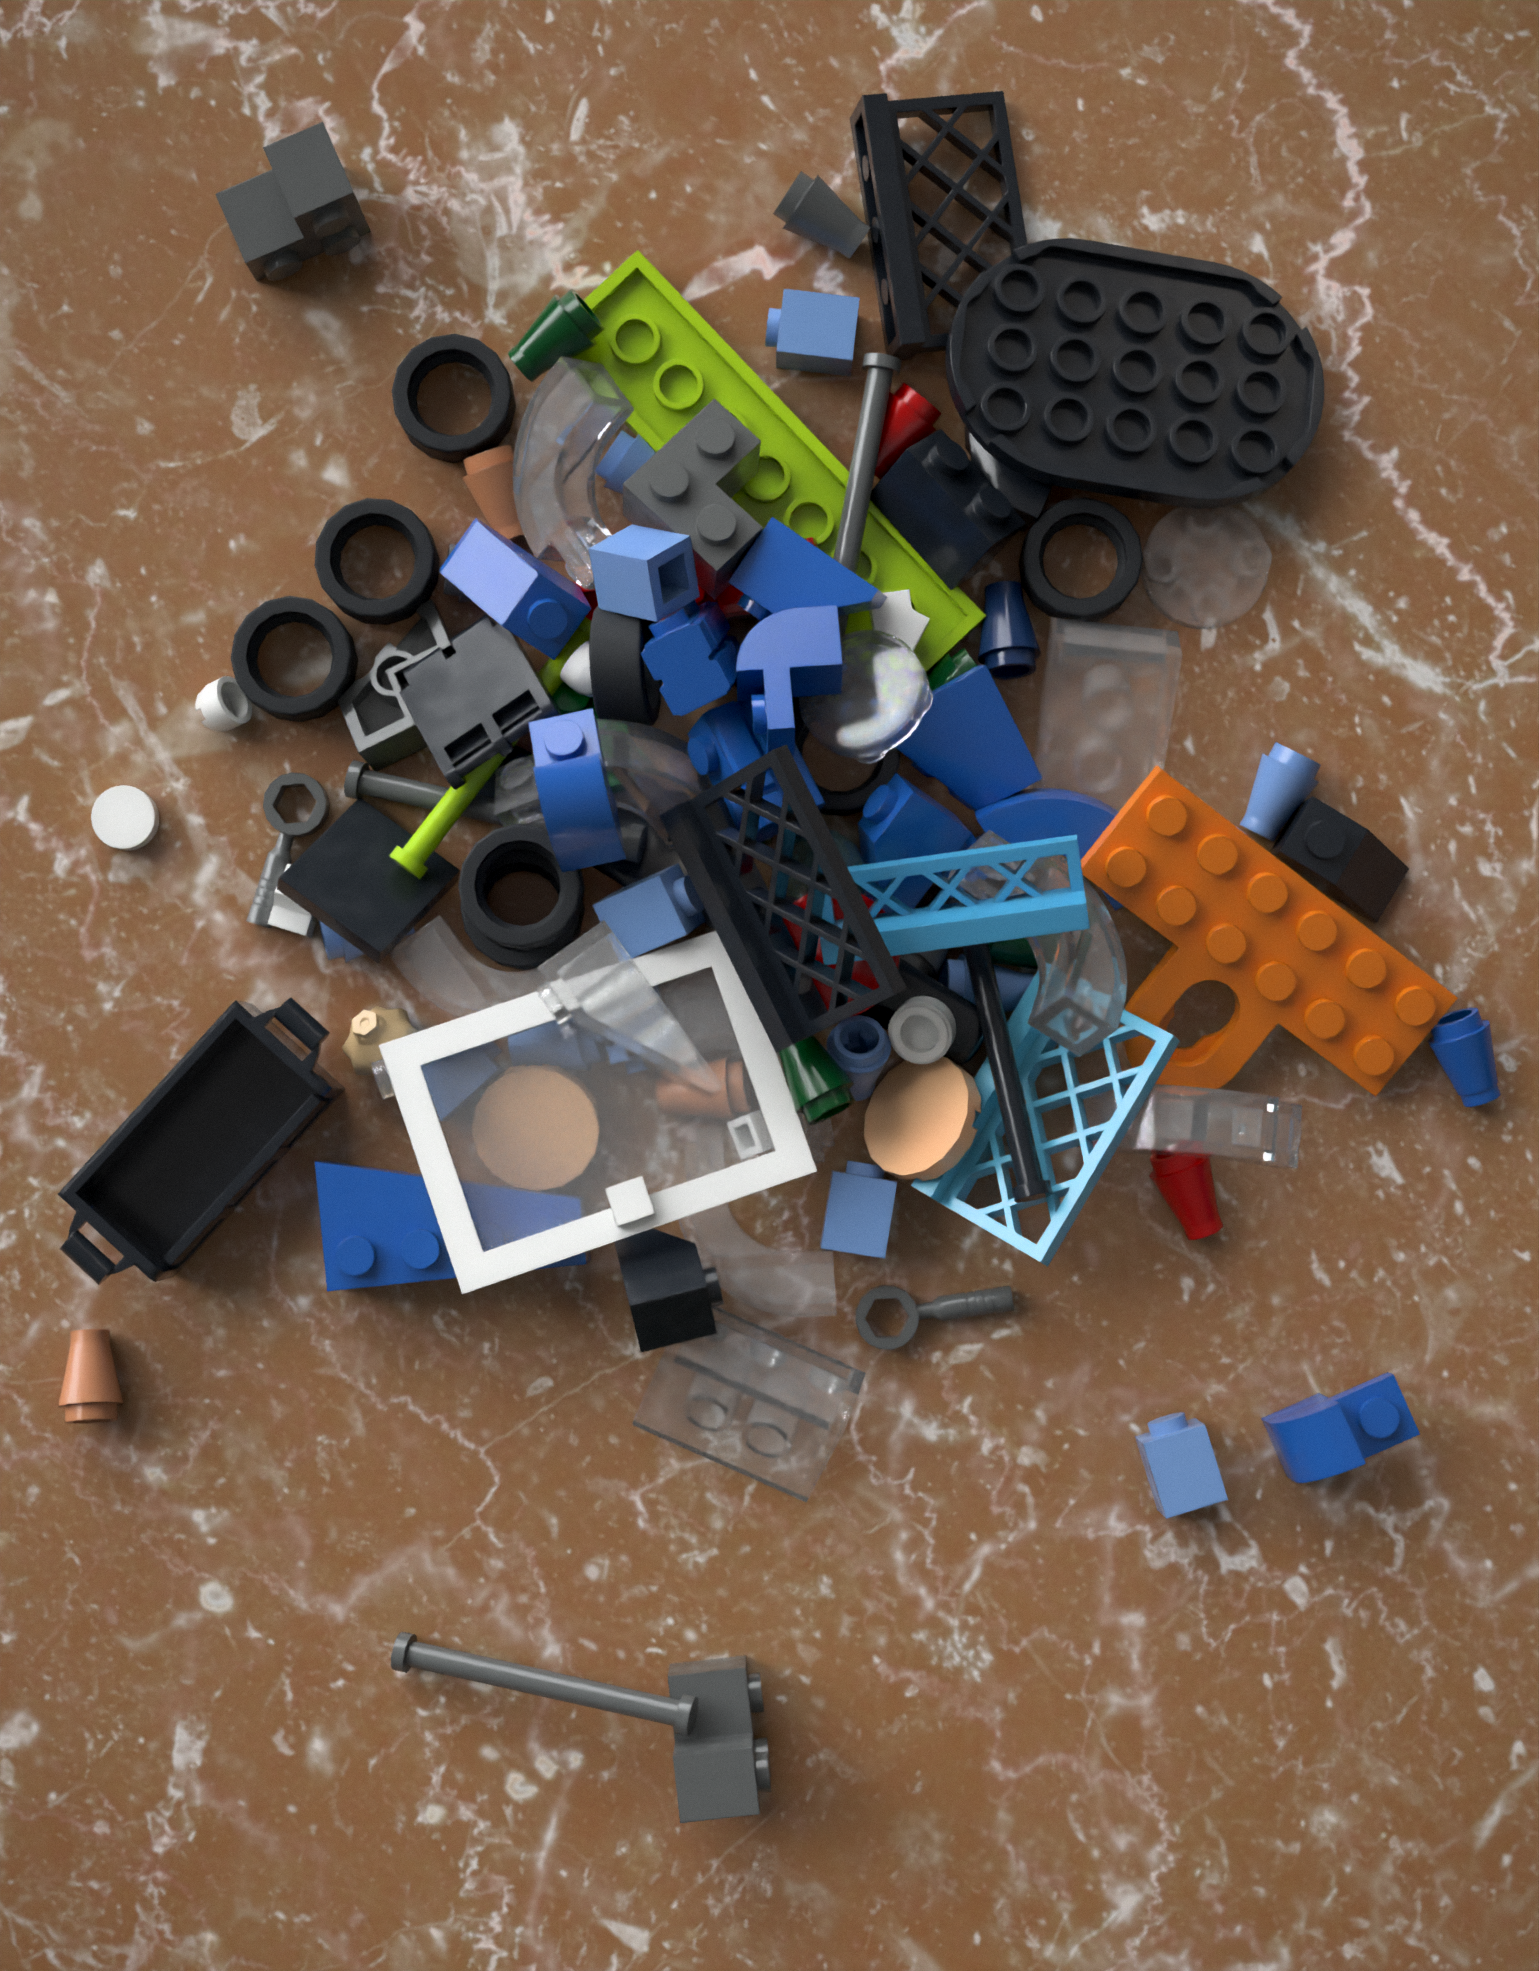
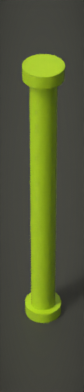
[389,617,591,879]

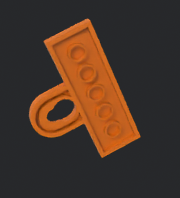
[1081,765,1458,1097]

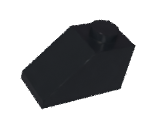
[1270,796,1409,923]
[614,1229,724,1352]

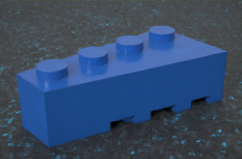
[315,1160,591,1291]

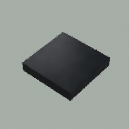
[277,798,460,964]

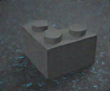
[215,122,371,281]
[623,399,763,600]
[668,1655,772,1823]

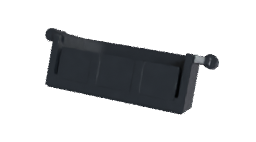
[58,997,346,1285]

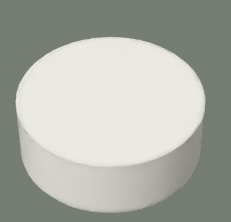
[91,785,159,851]
[888,996,956,1064]

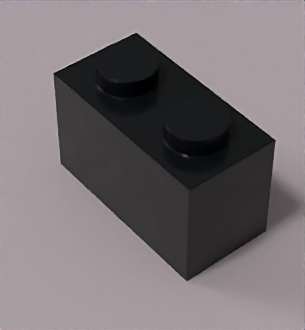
[870,429,1026,590]

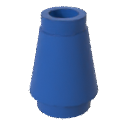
[1427,1008,1501,1107]

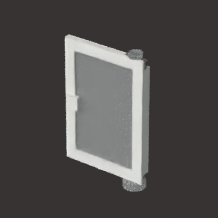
[371,931,817,1294]

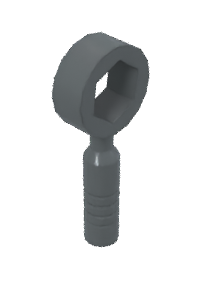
[246,772,330,928]
[855,1285,1014,1350]

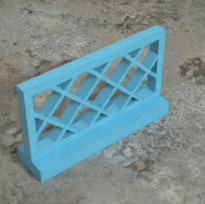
[911,964,1180,1267]

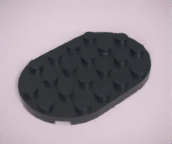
[945,238,1324,509]

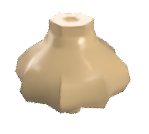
[342,1006,419,1078]

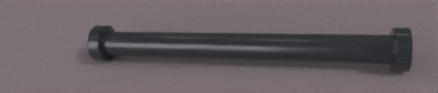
[946,892,1053,1203]

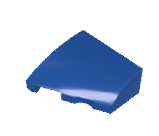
[866,665,1042,810]

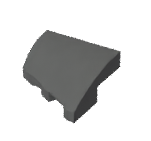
[338,599,456,771]

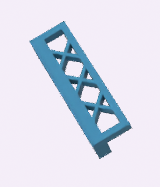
[820,834,1090,965]

